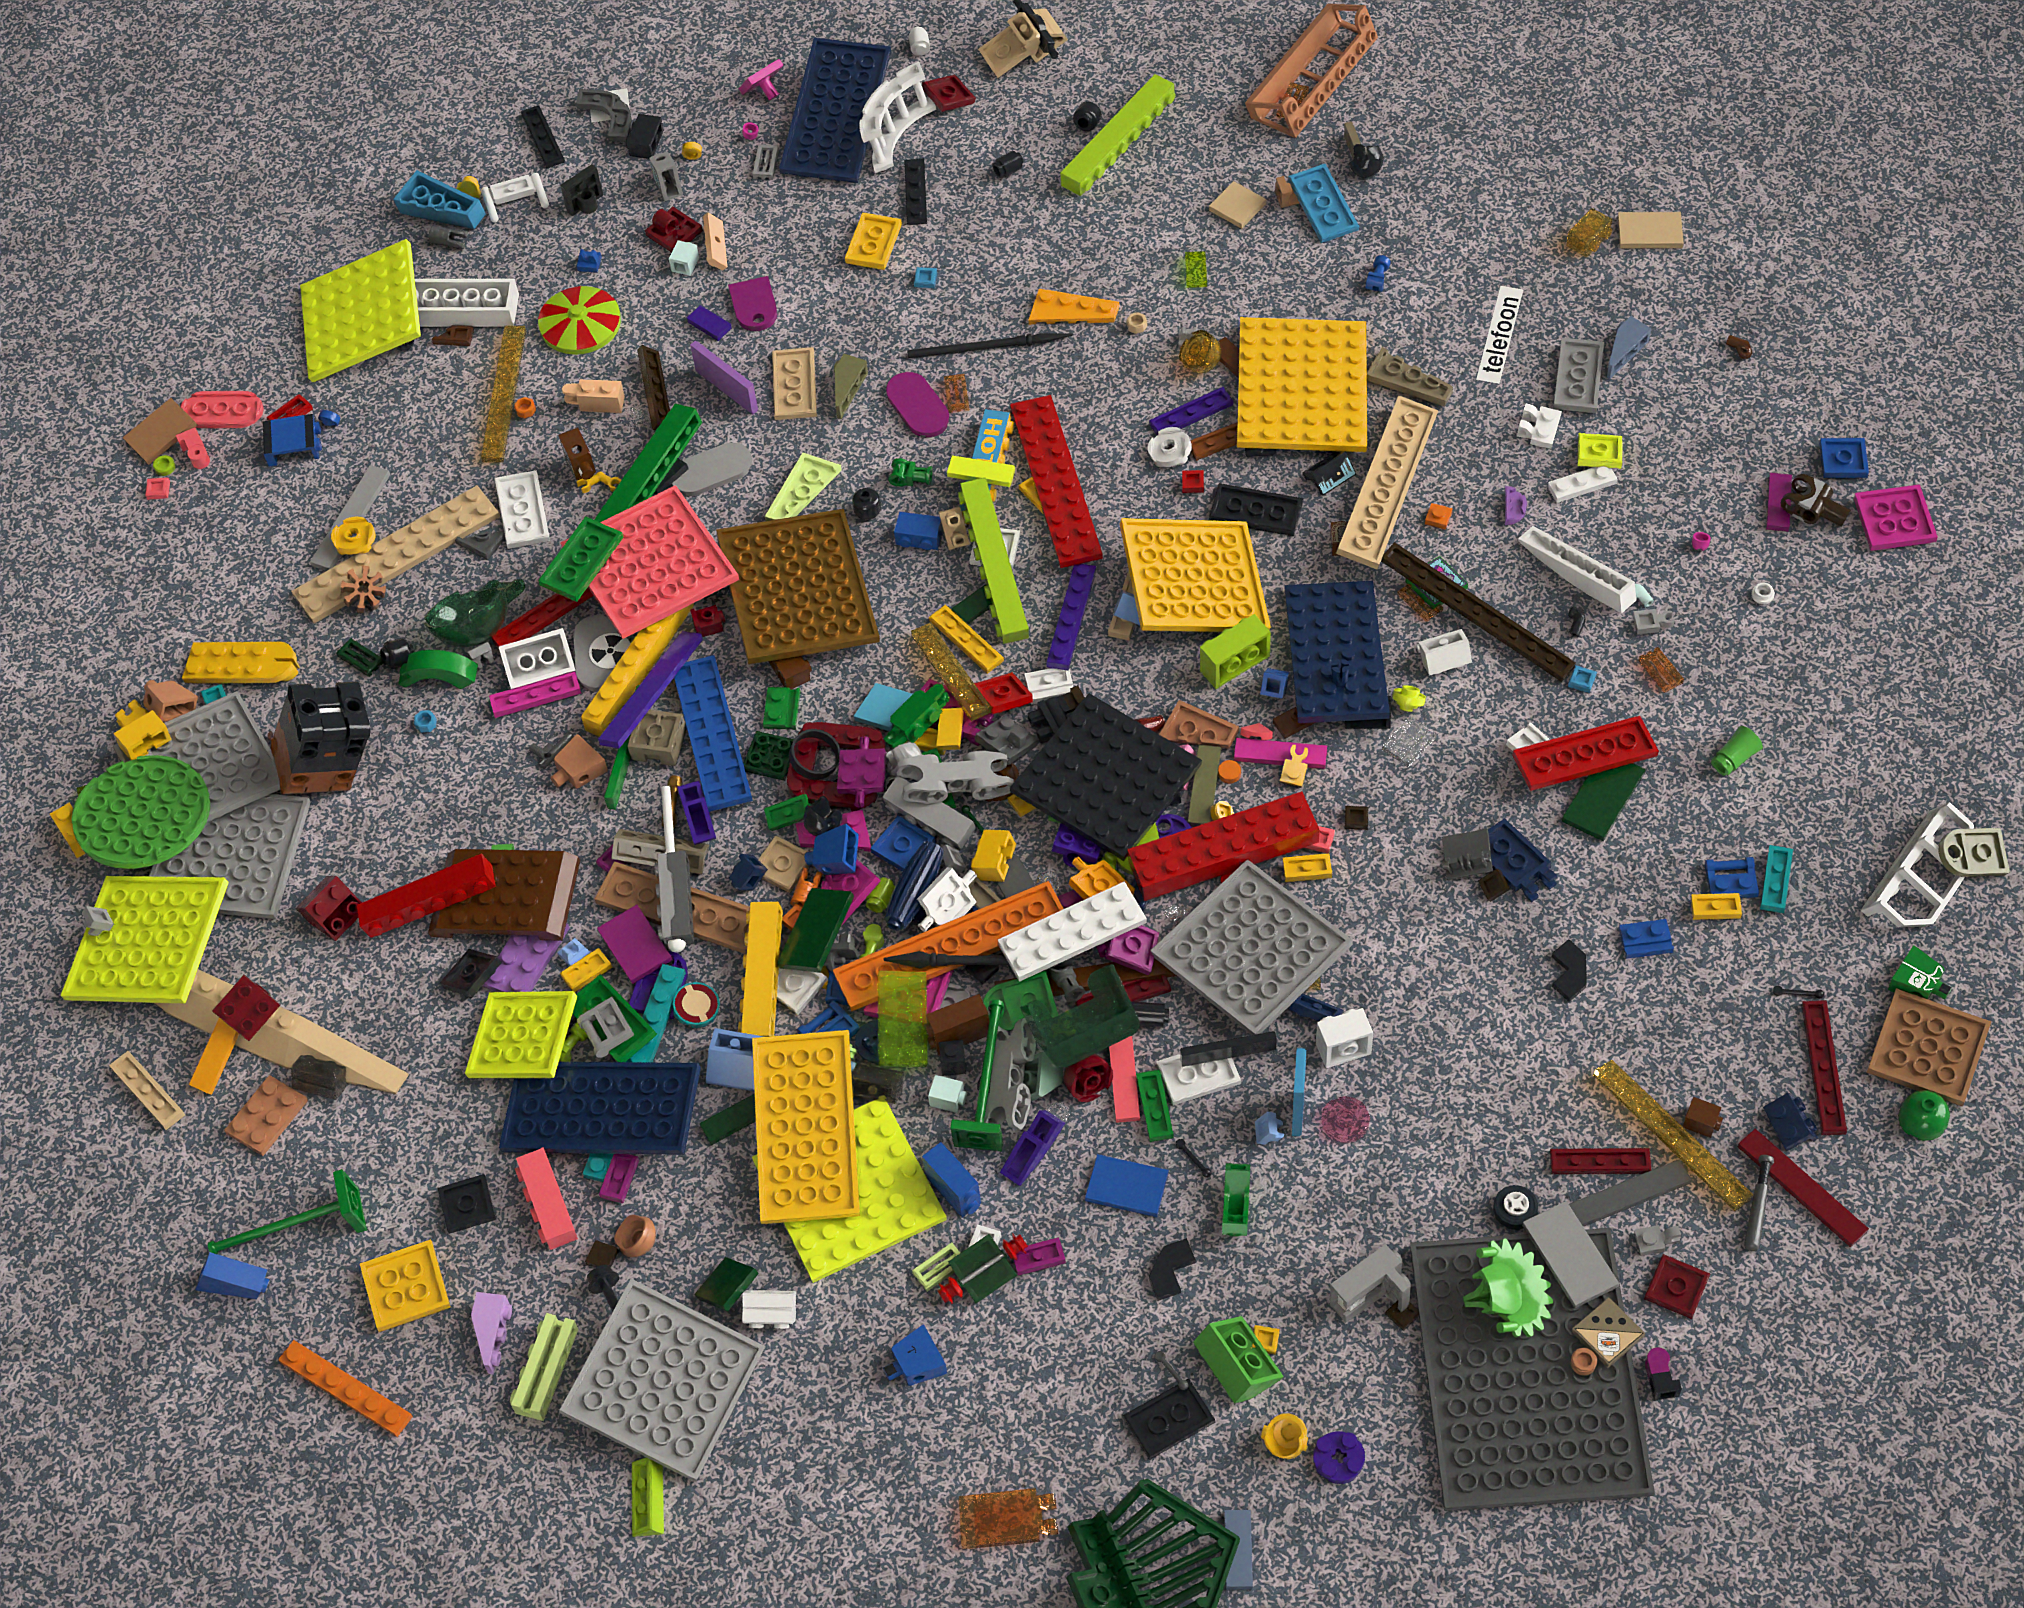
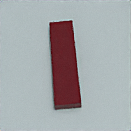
[1075,975,1172,1020]
[1549,1148,1652,1175]

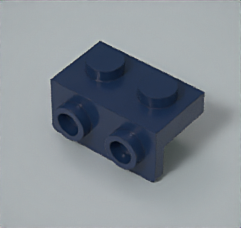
[1763,1093,1818,1150]

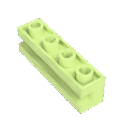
[510,1313,578,1421]

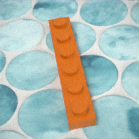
[278,1340,413,1437]

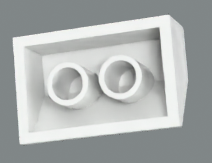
[499,628,576,689]

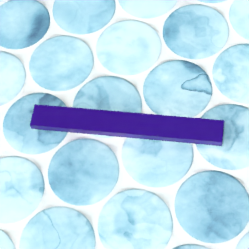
[598,631,703,749]

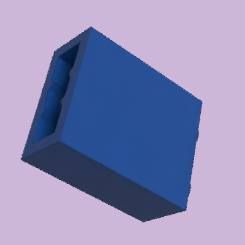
[922,1142,981,1218]

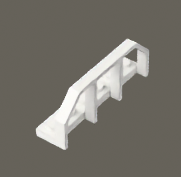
[1860,802,1974,928]

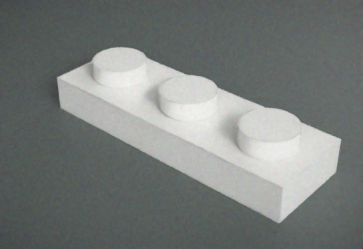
[1548,466,1617,503]

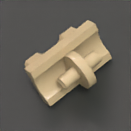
[938,506,970,550]

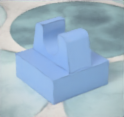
[557,938,590,967]
[1255,1111,1284,1145]

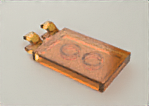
[959,1488,1058,1549]

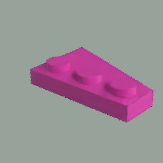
[796,810,871,852]

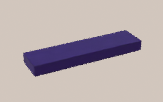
[1149,387,1234,435]

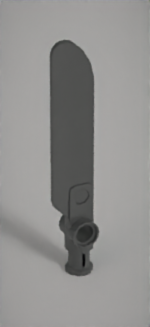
[998,853,1085,1002]

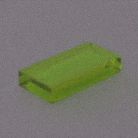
[1185,251,1207,288]

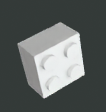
[1316,1008,1373,1068]

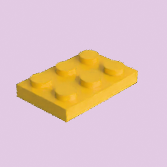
[845,212,902,270]

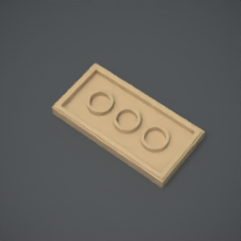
[772,347,817,420]

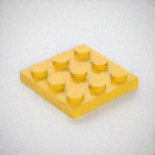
[360,1239,451,1332]

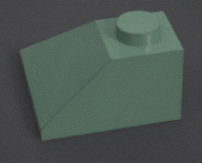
[1023,1052,1064,1101]

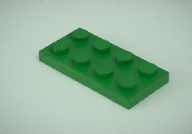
[538,516,624,602]
[572,974,657,1062]

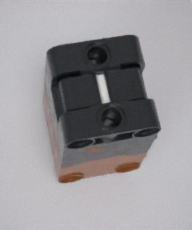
[271,682,370,794]

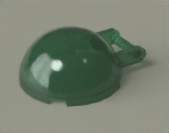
[424,579,525,648]

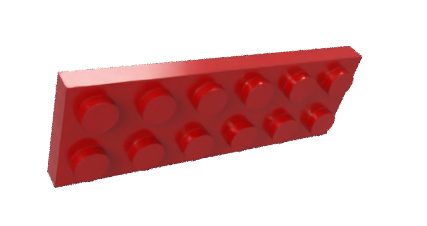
[1512,715,1659,791]

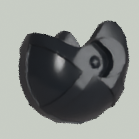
[1349,144,1384,178]
[803,796,843,836]

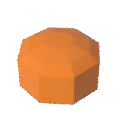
[514,397,536,418]

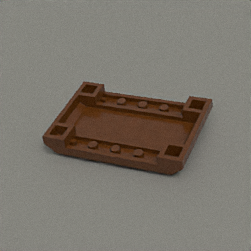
[428,849,580,941]

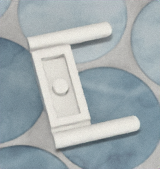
[481,173,549,223]

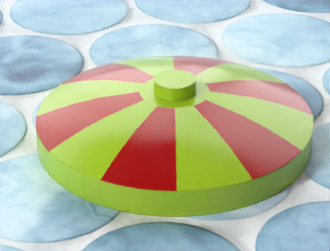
[538,286,621,355]

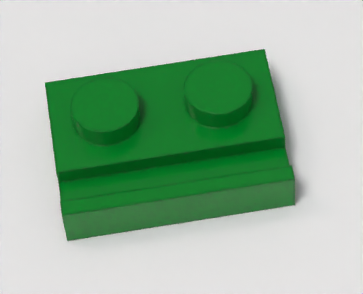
[763,687,801,730]

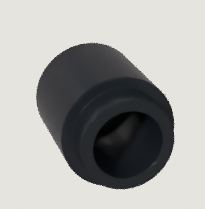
[992,150,1023,178]

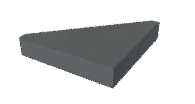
[455,528,510,560]

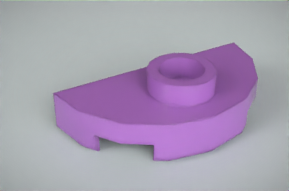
[1505,486,1527,525]

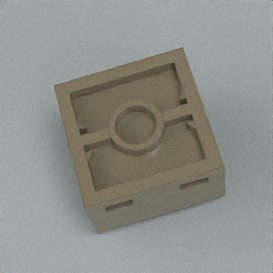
[627,710,687,766]

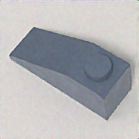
[1607,316,1651,379]

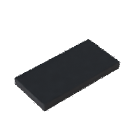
[1209,483,1304,536]

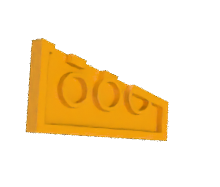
[1029,289,1119,325]

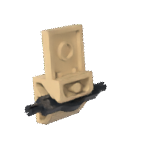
[978,0,1068,78]

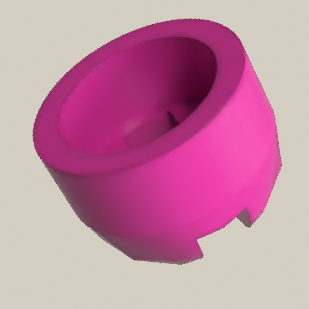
[742,122,759,140]
[1692,532,1711,551]

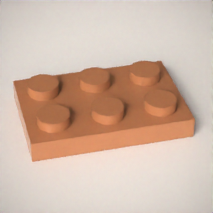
[224,1075,308,1156]

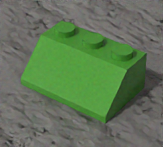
[1193,1316,1284,1403]

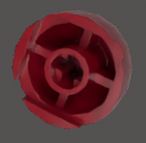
[1064,1053,1113,1102]

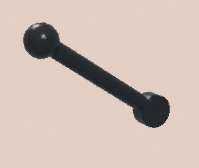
[1773,986,1825,999]
[1176,1139,1212,1178]

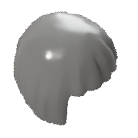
[886,741,922,779]

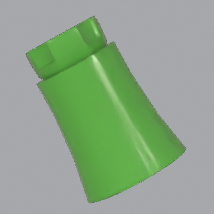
[1711,726,1763,776]

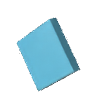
[853,683,912,731]

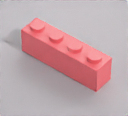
[515,1147,578,1250]

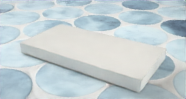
[495,470,550,549]

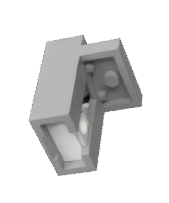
[1330,1244,1411,1323]

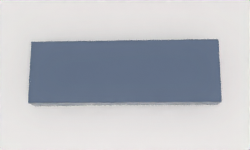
[1224,1510,1253,1590]

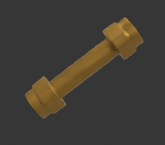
[662,775,682,828]

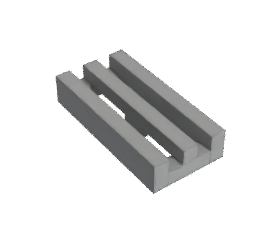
[753,144,779,180]

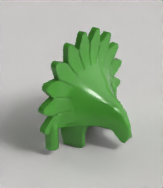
[1463,1239,1553,1337]

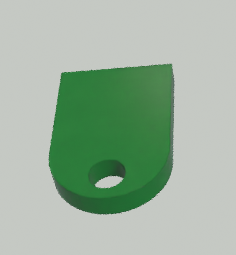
[983,971,1059,1031]

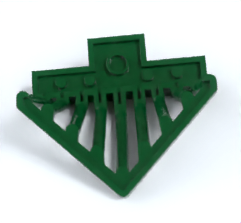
[1066,1479,1240,1608]

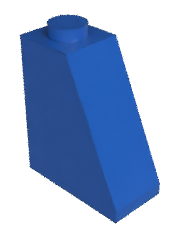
[195,1252,269,1299]

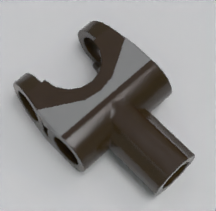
[1780,474,1851,527]

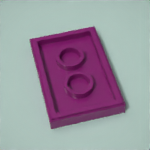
[597,904,673,984]

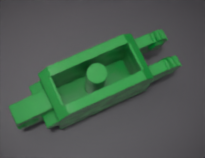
[884,683,950,749]

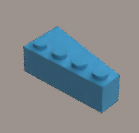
[393,170,486,229]

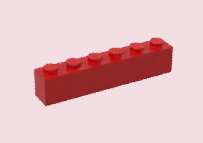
[357,853,496,938]

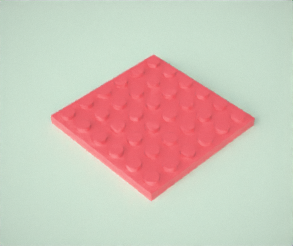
[560,485,739,639]

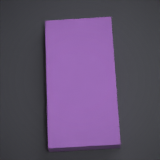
[690,341,758,415]

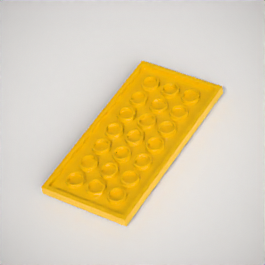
[752,1030,860,1224]

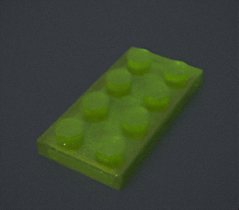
[878,971,928,1067]

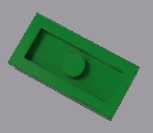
[764,794,810,831]

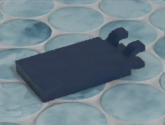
[1488,818,1557,903]

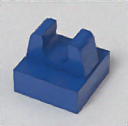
[577,249,602,273]

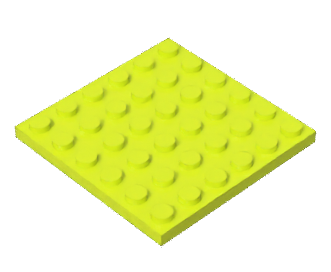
[300,239,421,382]
[61,876,229,1004]
[752,1096,947,1283]

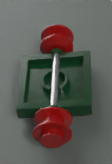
[937,1233,1028,1304]

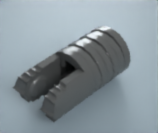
[429,225,468,249]

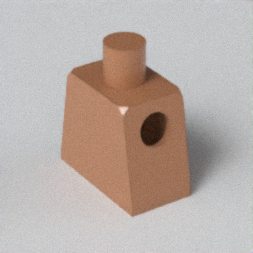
[143,680,198,722]
[550,734,608,788]

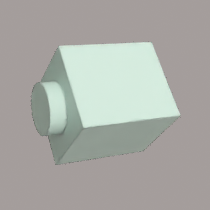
[669,241,699,276]
[928,1075,967,1113]

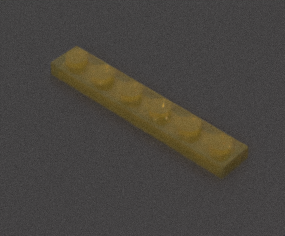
[911,623,991,721]

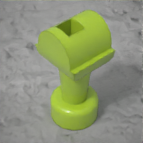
[859,924,884,959]
[559,1023,588,1062]

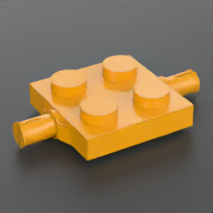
[1069,857,1135,900]

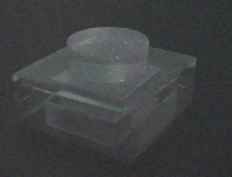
[625,404,651,429]

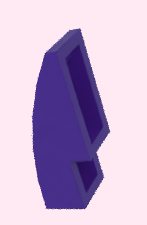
[677,781,716,845]
[1000,1110,1065,1186]

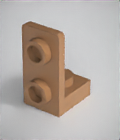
[1275,176,1300,208]

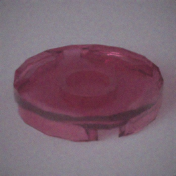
[1321,1096,1370,1143]

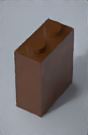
[924,994,989,1055]

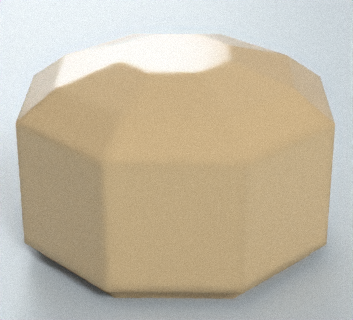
[1126,312,1147,334]

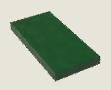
[1562,763,1646,842]
[777,888,854,973]

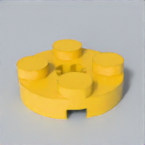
[331,516,376,555]

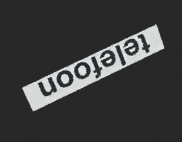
[1476,286,1523,384]

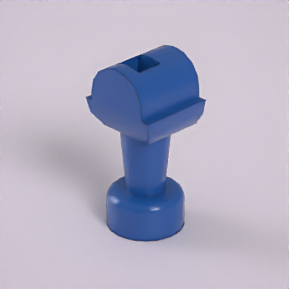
[1365,255,1391,292]

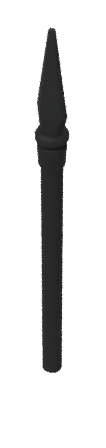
[907,333,1073,358]
[883,951,1073,968]

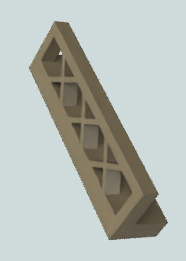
[611,829,709,874]

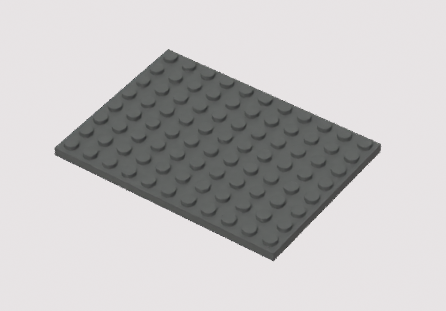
[1410,1228,1655,1511]

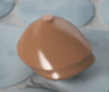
[614,1215,656,1257]

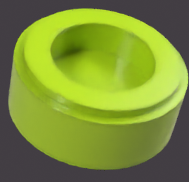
[153,455,175,476]

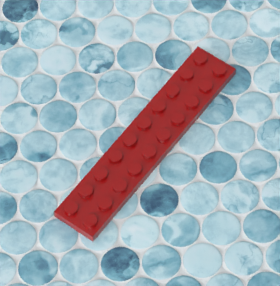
[1010,395,1103,568]

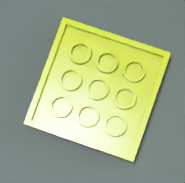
[465,991,577,1078]

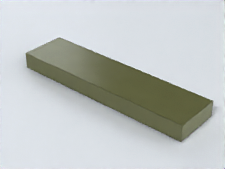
[1188,745,1221,827]

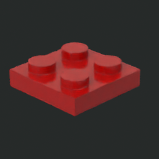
[972,672,1033,714]

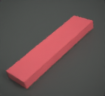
[1108,1031,1140,1123]

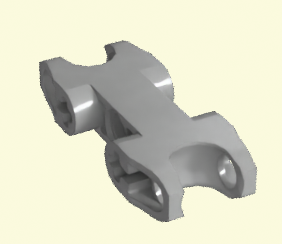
[896,751,1014,804]
[984,1018,1036,1131]

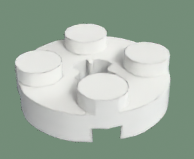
[1148,427,1191,467]

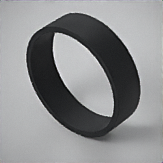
[789,729,840,780]

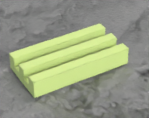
[912,1243,960,1292]

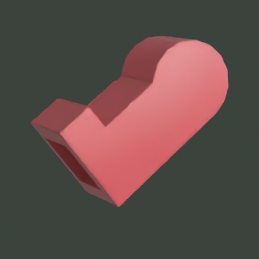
[176,428,210,469]

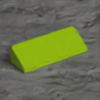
[632,1457,664,1537]

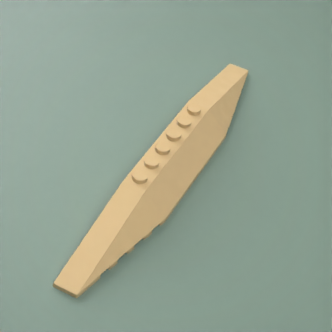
[154,969,409,1094]

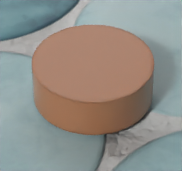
[1570,1348,1597,1375]

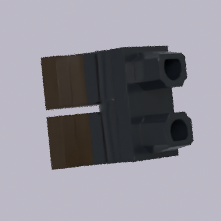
[1028,685,1085,743]

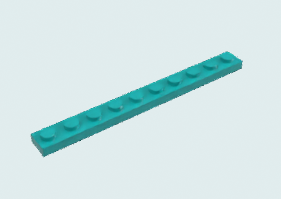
[583,964,686,1182]

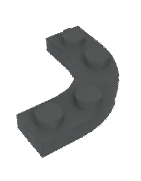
[576,89,632,142]

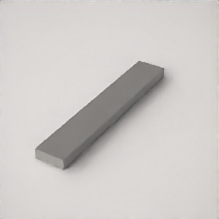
[310,465,390,571]

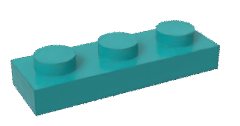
[1760,845,1793,913]

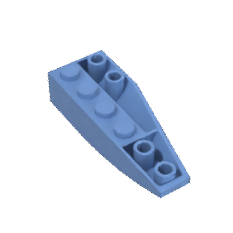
[706,1028,857,1091]

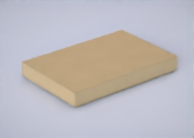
[1618,212,1684,248]

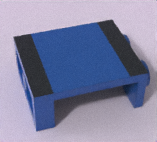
[262,414,322,467]

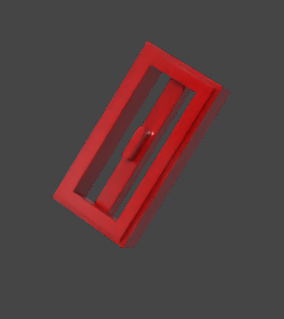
[266,394,313,421]

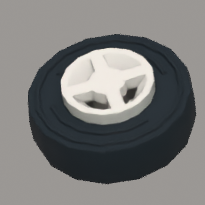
[1493,1185,1538,1230]

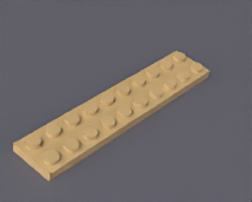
[1336,395,1438,569]
[292,485,500,624]

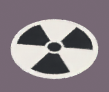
[589,633,631,669]

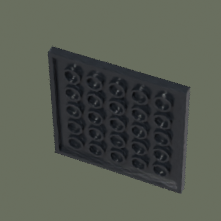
[1010,693,1202,861]

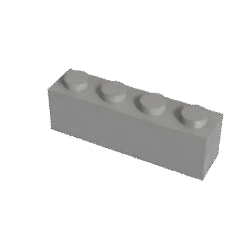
[882,775,976,850]

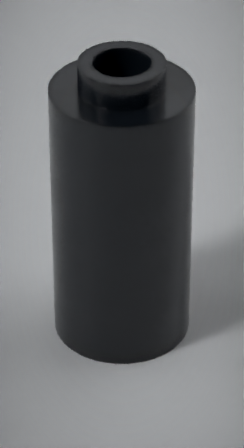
[1115,1001,1169,1028]

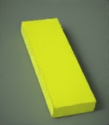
[947,455,1015,487]

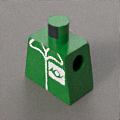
[1888,945,1952,1000]

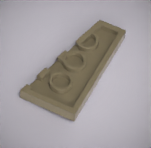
[1367,347,1453,407]

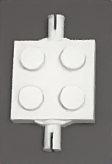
[917,867,977,932]

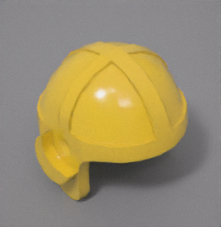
[1261,1413,1308,1459]

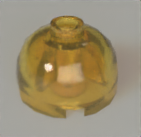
[1179,330,1222,374]

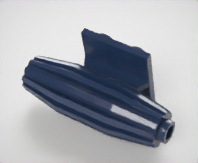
[884,841,944,931]

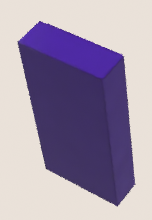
[687,305,732,341]

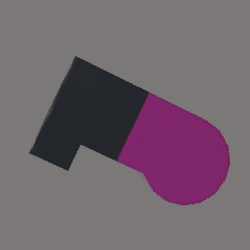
[1645,1347,1682,1401]

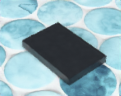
[1123,1378,1215,1460]

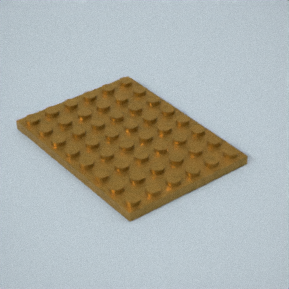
[716,509,880,665]

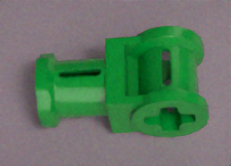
[888,458,933,487]

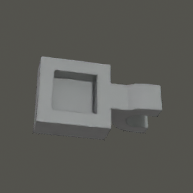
[1634,1225,1681,1256]

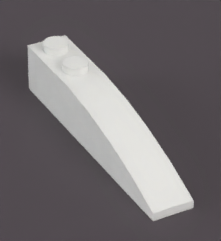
[1518,526,1636,613]

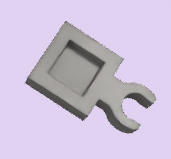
[1632,609,1675,635]

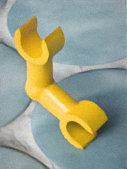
[577,471,621,493]

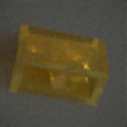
[1566,208,1612,257]

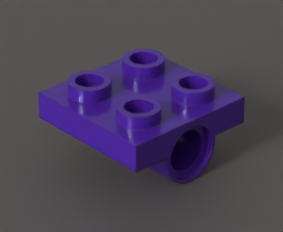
[1051,823,1101,868]

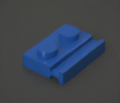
[1619,919,1674,959]

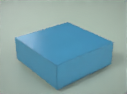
[914,267,937,288]
[1568,665,1597,693]

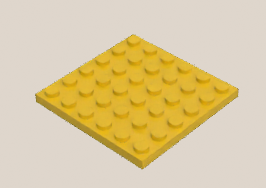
[1120,518,1271,632]

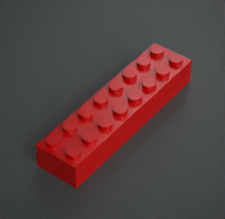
[1127,791,1319,901]

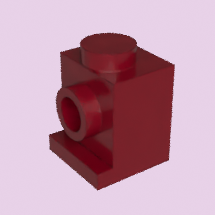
[690,605,726,637]

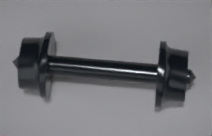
[587,1265,620,1312]

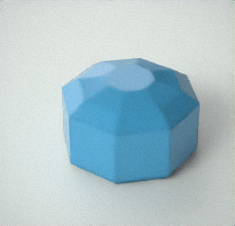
[414,710,437,733]

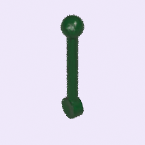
[961,805,984,833]

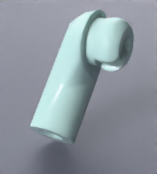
[1635,584,1654,607]

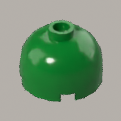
[1898,1090,1950,1141]

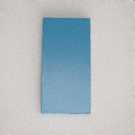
[1288,164,1359,243]
[1292,1048,1307,1136]

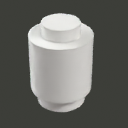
[909,27,930,56]

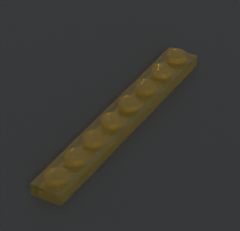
[481,326,526,463]
[1593,1060,1753,1211]

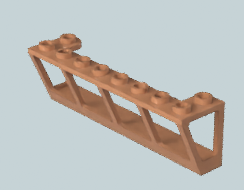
[1245,4,1378,138]

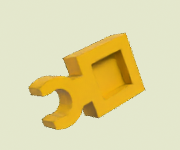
[1280,745,1308,787]

